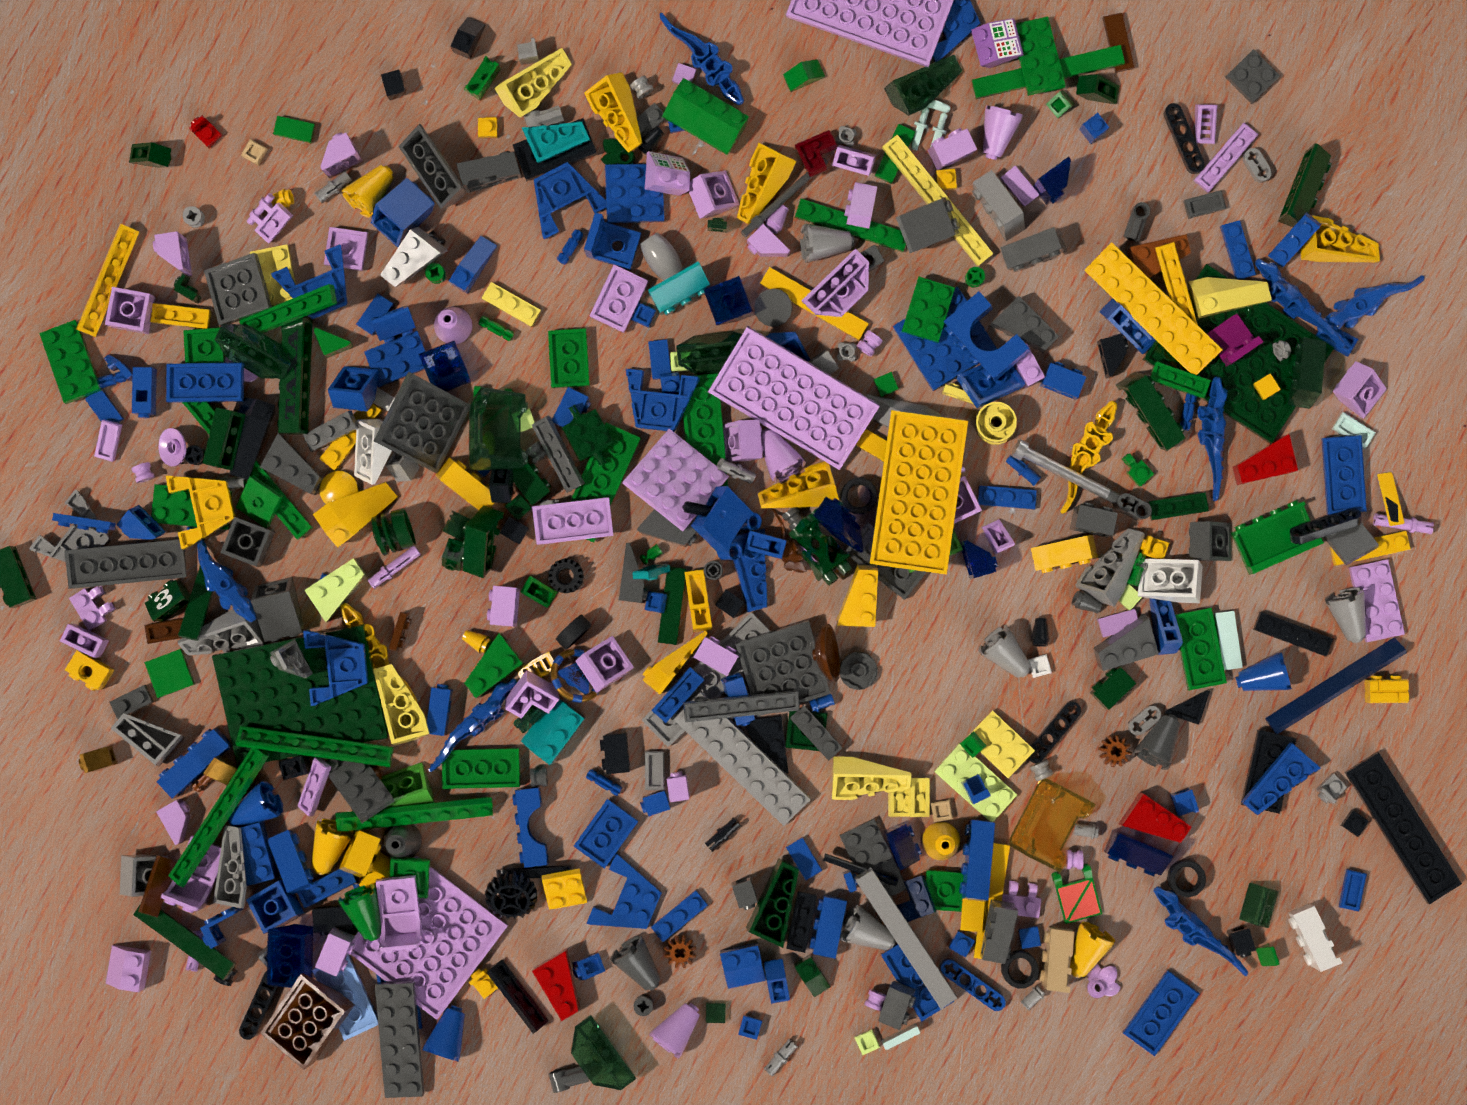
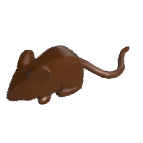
[773,509,807,573]

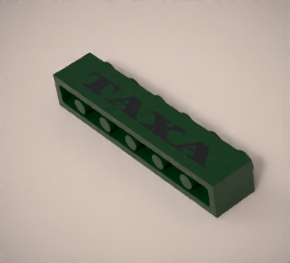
[277,318,313,435]

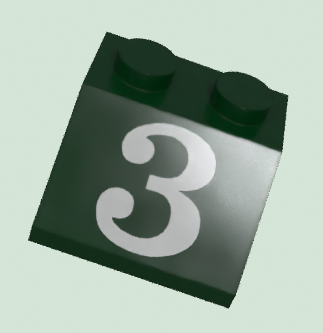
[145,579,191,622]

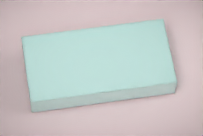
[1332,412,1376,449]
[881,1023,920,1050]

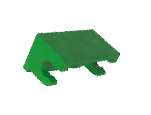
[464,56,501,100]

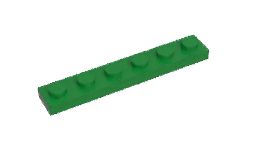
[795,199,906,252]
[239,284,337,339]

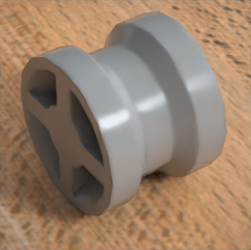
[630,76,654,99]
[182,206,205,228]
[1030,759,1054,781]

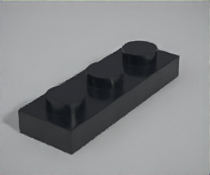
[786,891,817,953]

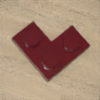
[795,130,837,177]

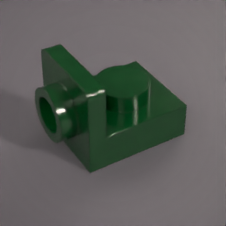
[173,273,201,304]
[442,538,464,571]

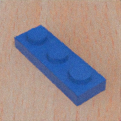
[1268,212,1321,268]
[1220,220,1256,280]
[977,485,1037,510]
[52,513,116,533]
[652,667,704,723]
[297,869,358,908]
[651,890,708,942]

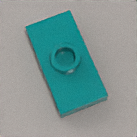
[632,564,670,580]

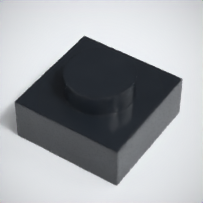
[1340,810,1369,837]

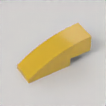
[685,569,713,633]

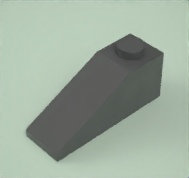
[619,543,648,603]

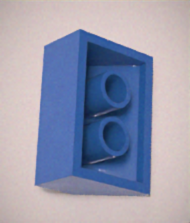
[240,821,279,886]

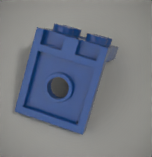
[584,212,642,270]

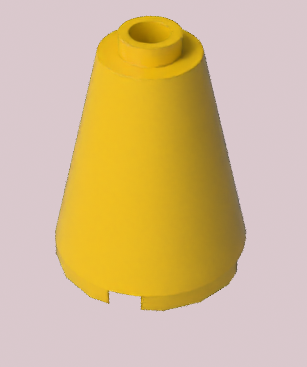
[342,165,394,218]
[311,819,354,875]
[922,822,960,860]
[1070,921,1115,978]

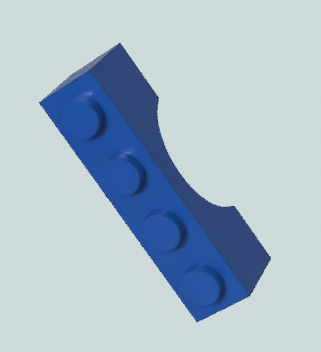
[513,787,549,868]

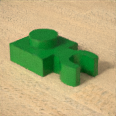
[1127,553,1145,587]

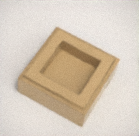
[241,139,268,166]
[930,799,953,822]

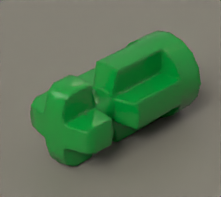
[640,544,663,565]

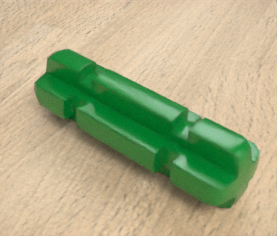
[478,316,514,341]

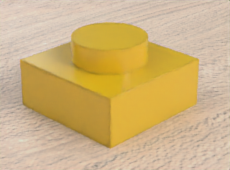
[478,117,498,138]
[936,169,957,190]

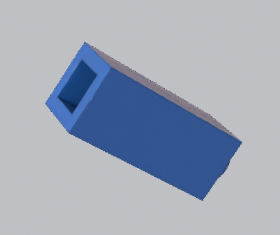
[132,367,157,418]
[721,673,755,726]
[427,684,453,736]

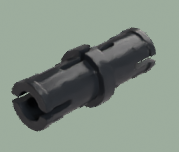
[705,817,741,852]

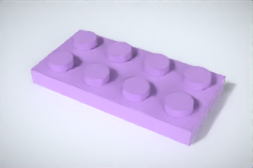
[532,497,614,545]
[1349,559,1405,642]

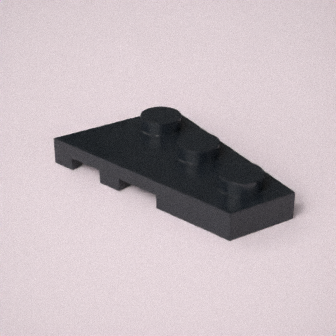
[746,716,789,774]

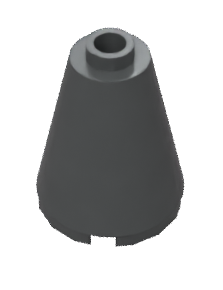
[1134,714,1180,770]
[383,824,422,858]
[610,936,660,991]

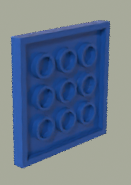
[893,286,997,391]

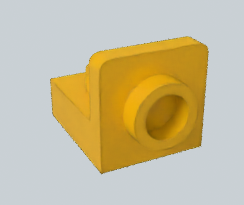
[1140,536,1169,559]
[469,968,498,999]

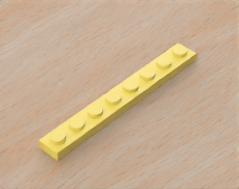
[882,135,993,267]

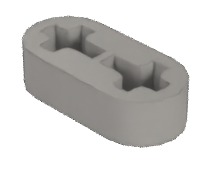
[1243,148,1272,183]
[1128,706,1161,735]

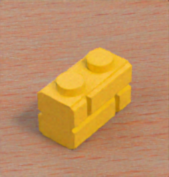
[1364,676,1409,703]

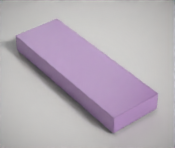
[298,757,331,817]

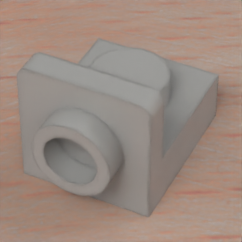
[1316,773,1347,804]

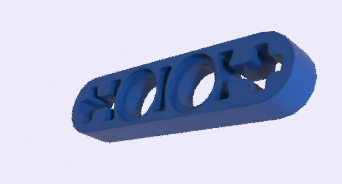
[940,959,1006,1011]

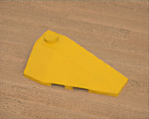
[1301,216,1380,263]
[642,631,708,695]

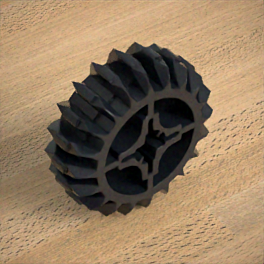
[485,871,538,920]

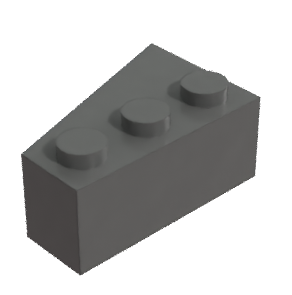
[457,151,522,193]
[989,296,1060,353]
[1093,614,1158,671]
[980,899,1018,964]

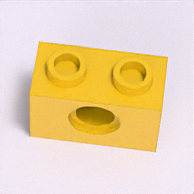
[65,650,115,691]

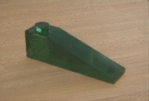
[884,55,962,116]

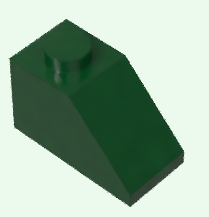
[1076,74,1120,104]
[129,142,172,168]
[794,954,831,997]

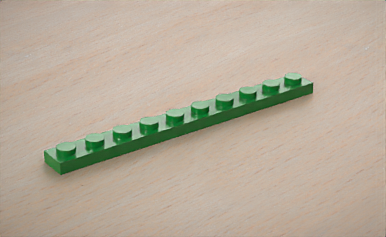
[183,402,313,540]

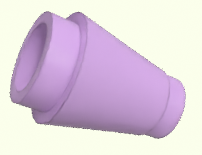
[765,205,789,234]

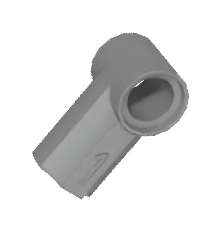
[524,105,564,127]

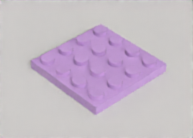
[623,429,729,531]

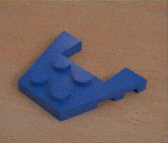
[932,0,980,64]
[533,162,606,239]
[271,244,348,319]
[626,369,700,432]
[303,630,368,706]
[586,853,662,929]

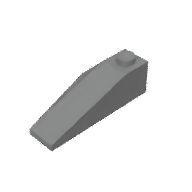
[866,394,942,428]
[1075,528,1145,607]
[178,610,265,655]
[270,639,313,678]

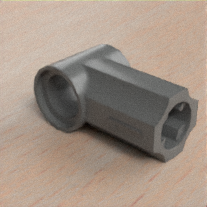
[1123,202,1150,242]
[548,1064,589,1093]

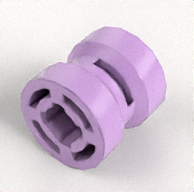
[856,330,883,357]

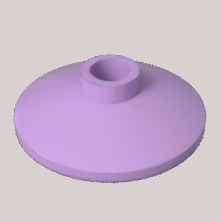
[158,428,186,466]

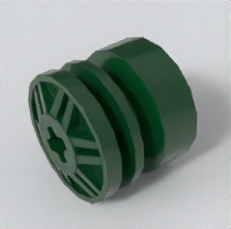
[371,508,416,556]

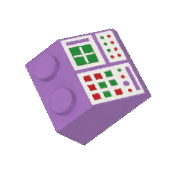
[971,18,1024,68]

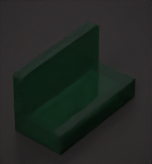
[1239,883,1279,928]

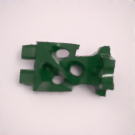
[789,508,852,586]

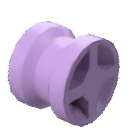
[131,462,155,483]
[1065,850,1084,870]
[864,989,886,1011]

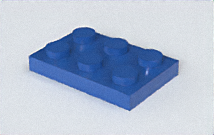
[364,331,432,388]
[956,365,1026,408]
[574,798,638,869]

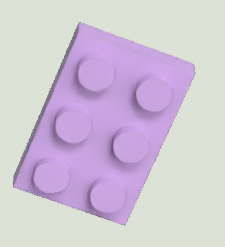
[590,265,649,333]

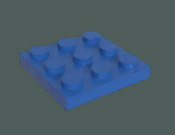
[604,164,664,223]

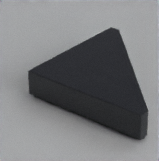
[1164,690,1210,725]

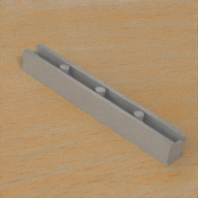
[855,867,957,1010]

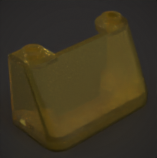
[1009,778,1096,873]

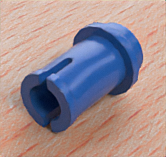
[809,694,835,712]

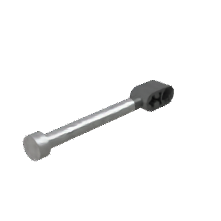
[1011,439,1152,520]

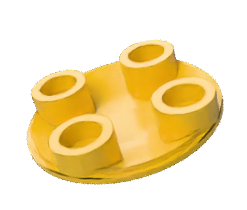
[320,471,359,504]

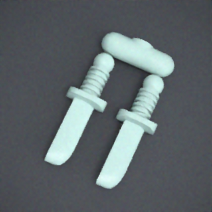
[912,99,951,151]

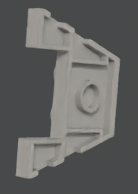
[29,489,111,562]

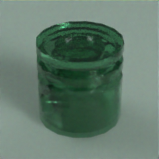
[442,510,471,541]

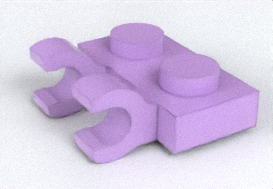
[69,586,116,631]
[1002,881,1041,918]

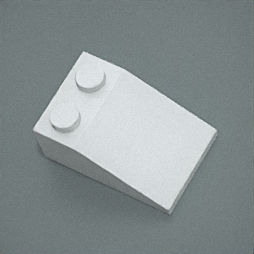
[354,419,392,485]
[1138,559,1203,603]

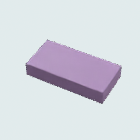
[1000,166,1039,208]
[94,419,122,462]
[1097,609,1138,638]

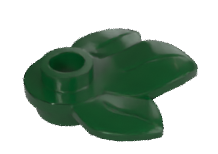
[601,139,635,165]

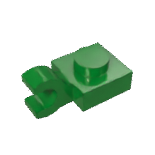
[1122,453,1154,487]

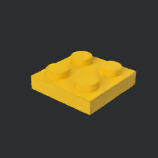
[542,868,587,910]

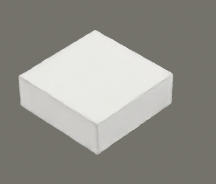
[1028,654,1052,678]

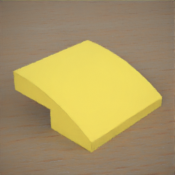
[888,778,930,817]

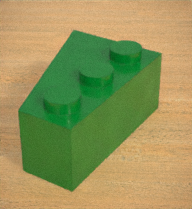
[464,633,524,698]

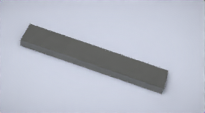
[683,690,799,722]

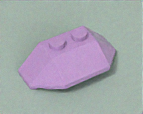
[802,249,869,317]

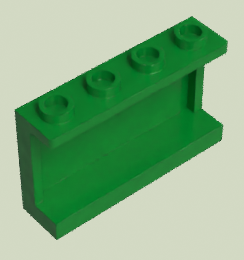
[1231,500,1324,575]

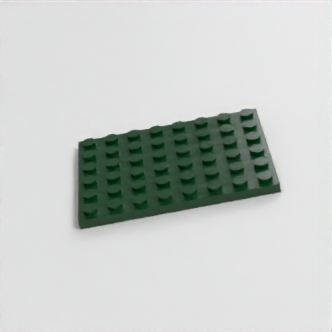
[1142,264,1334,444]
[212,624,389,767]

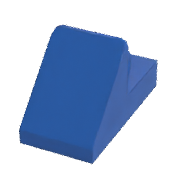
[745,531,787,559]

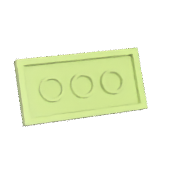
[934,743,1017,822]

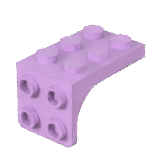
[161,835,221,913]
[376,875,423,953]

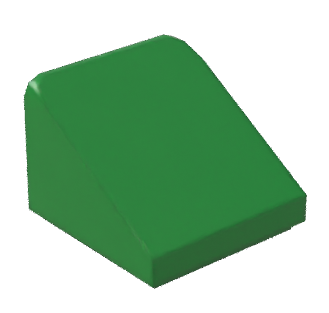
[1046,90,1075,118]
[1256,944,1280,966]

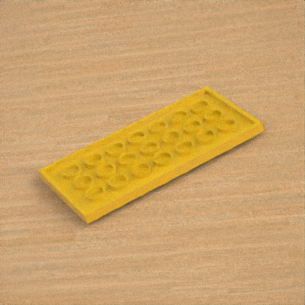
[870,410,968,575]

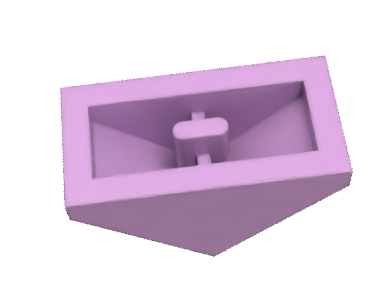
[982,519,1015,554]

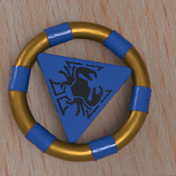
[551,648,600,703]

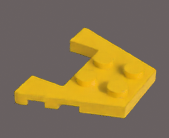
[165,475,235,550]

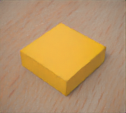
[1253,373,1281,400]

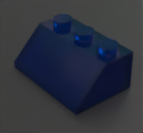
[813,497,864,554]
[1104,830,1173,877]
[267,924,313,988]

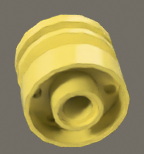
[976,402,1017,445]

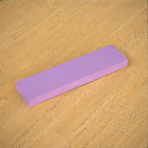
[1194,123,1258,193]

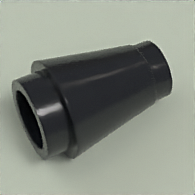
[638,127,664,155]
[1031,618,1050,647]

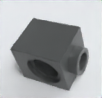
[861,245,884,272]

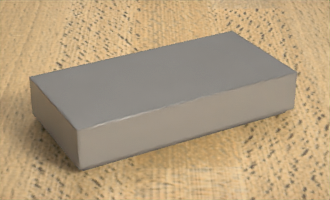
[645,751,665,790]

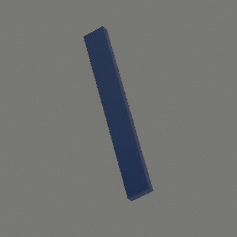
[1265,637,1407,734]

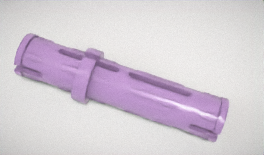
[1373,513,1434,535]
[367,547,421,589]

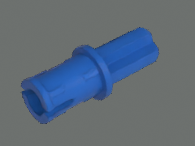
[1006,455,1041,486]

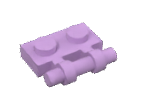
[247,193,293,244]

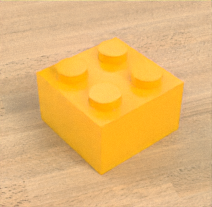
[339,830,382,877]

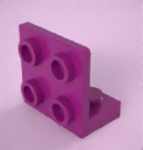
[1207,314,1263,367]

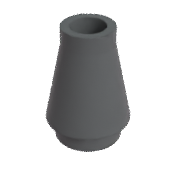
[1072,591,1102,613]

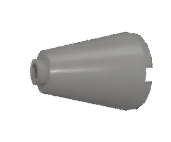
[800,224,854,263]
[1325,587,1366,643]
[978,625,1031,678]
[840,905,896,951]

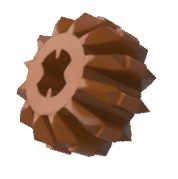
[1098,735,1132,767]
[664,935,696,968]

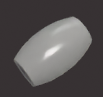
[640,232,683,281]

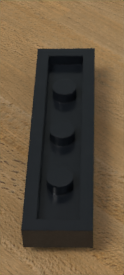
[1253,612,1333,657]
[486,960,549,1034]

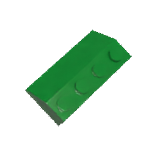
[662,78,749,155]

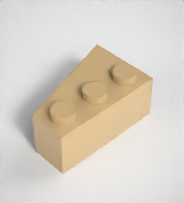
[1039,926,1074,993]

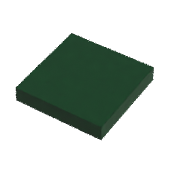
[785,711,828,751]

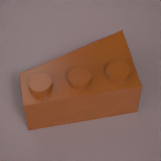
[1127,234,1191,279]

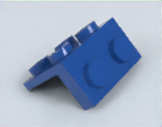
[200,907,244,949]

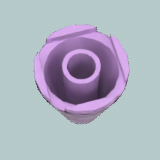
[983,105,1023,160]
[434,307,472,345]
[761,428,806,483]
[649,1003,700,1059]

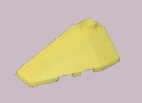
[494,48,572,117]
[1187,277,1272,319]
[373,664,430,745]
[832,756,912,800]

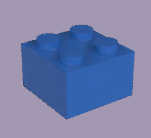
[246,880,304,934]

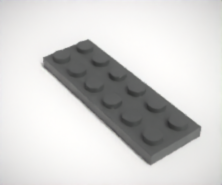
[64,539,187,589]
[375,981,425,1098]

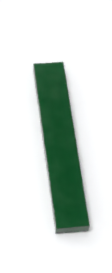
[133,905,236,980]

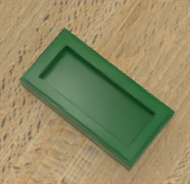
[273,116,316,144]

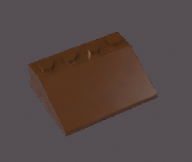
[260,973,355,1070]

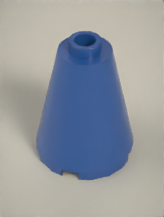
[1235,652,1292,691]
[228,781,283,828]
[422,1005,465,1062]

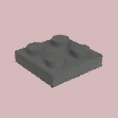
[1225,49,1280,104]

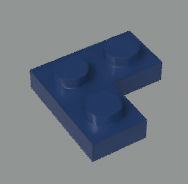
[897,875,937,922]

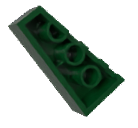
[1116,372,1186,451]
[746,858,799,948]

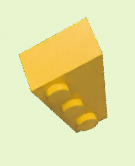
[435,457,494,510]
[1031,535,1098,573]
[836,565,878,627]

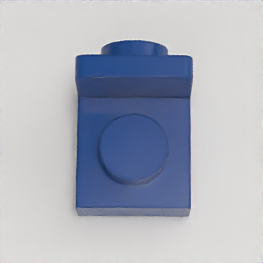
[572,953,605,980]

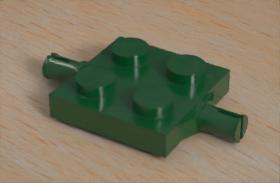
[561,405,614,466]

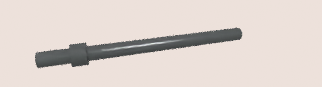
[741,158,828,237]

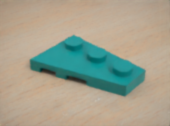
[522,122,590,163]

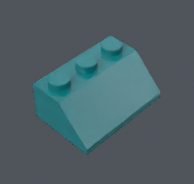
[648,261,710,315]
[521,698,586,765]

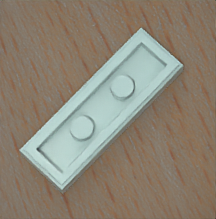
[1214,611,1243,670]

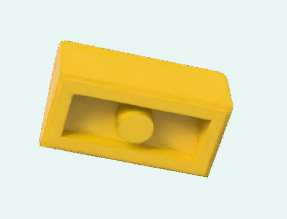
[960,899,986,932]

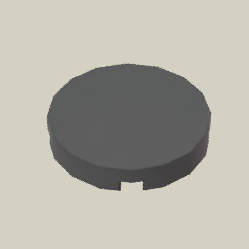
[754,288,793,327]
[840,652,878,690]

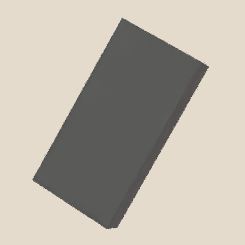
[1183,190,1226,219]

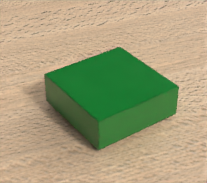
[873,372,899,397]
[960,731,987,758]

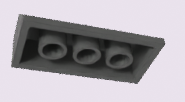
[398,124,466,209]

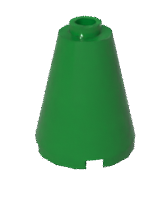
[338,884,381,941]

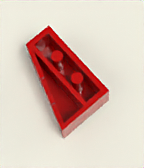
[1233,434,1298,485]
[1118,792,1192,843]

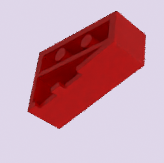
[532,948,580,1021]

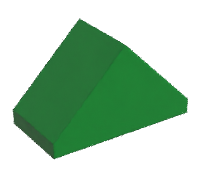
[783,59,825,92]
[314,327,354,358]
[520,576,557,608]

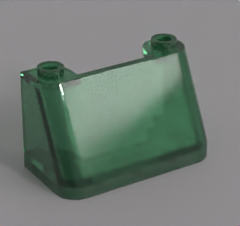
[469,387,528,471]

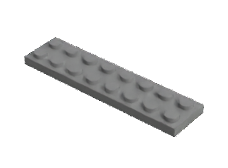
[642,612,770,747]
[674,691,811,826]

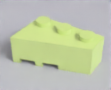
[305,558,366,622]

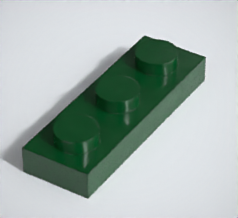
[1148,492,1209,521]

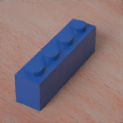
[156,728,232,799]
[959,820,995,901]

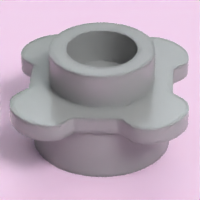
[836,126,857,147]
[1273,340,1291,361]
[837,342,857,362]

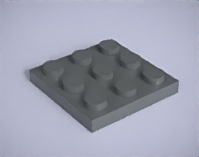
[204,253,272,326]

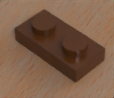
[388,612,411,651]

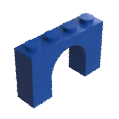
[944,291,1030,382]

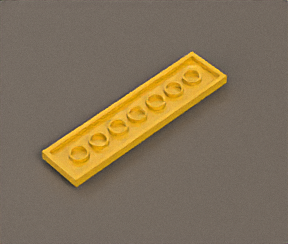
[1084,242,1222,375]

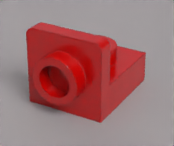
[189,115,222,148]

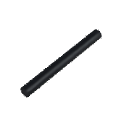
[823,853,898,886]

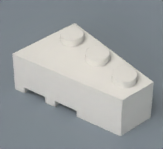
[1288,904,1342,972]

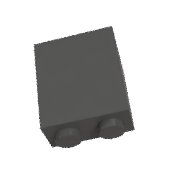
[896,197,960,253]
[637,509,698,547]
[251,577,304,642]

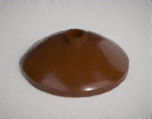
[812,624,840,682]

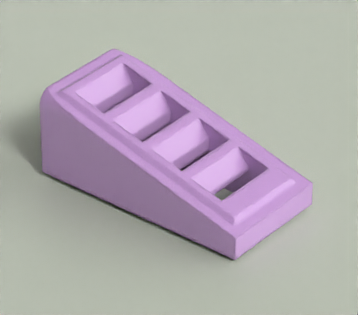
[1195,104,1217,144]

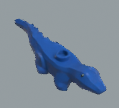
[660,13,744,106]
[1255,258,1345,349]
[1317,275,1424,334]
[1197,377,1228,501]
[187,526,257,622]
[429,679,517,772]
[1154,886,1248,976]

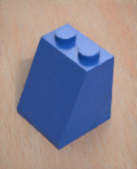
[370,178,435,247]

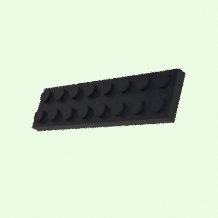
[1344,752,1462,905]

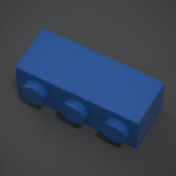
[267,830,314,894]
[809,895,847,959]

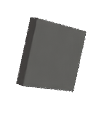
[1324,523,1379,565]

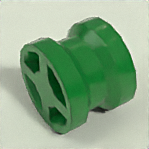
[425,263,446,284]
[965,267,985,288]

